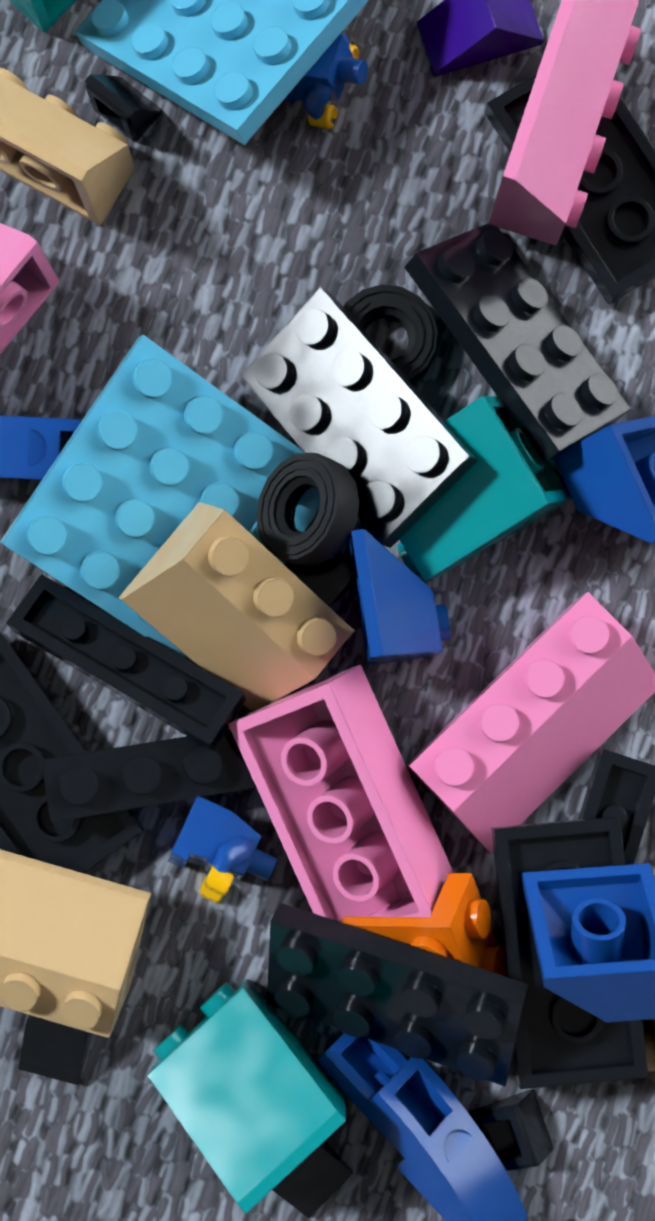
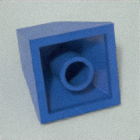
[555,416,655,544]
[349,529,451,666]
[522,863,655,1023]

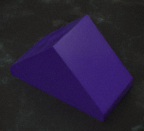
[417,0,544,77]

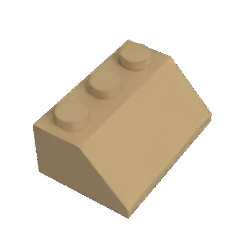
[0,67,135,226]
[118,502,355,712]
[0,849,151,1038]

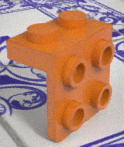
[340,873,506,976]

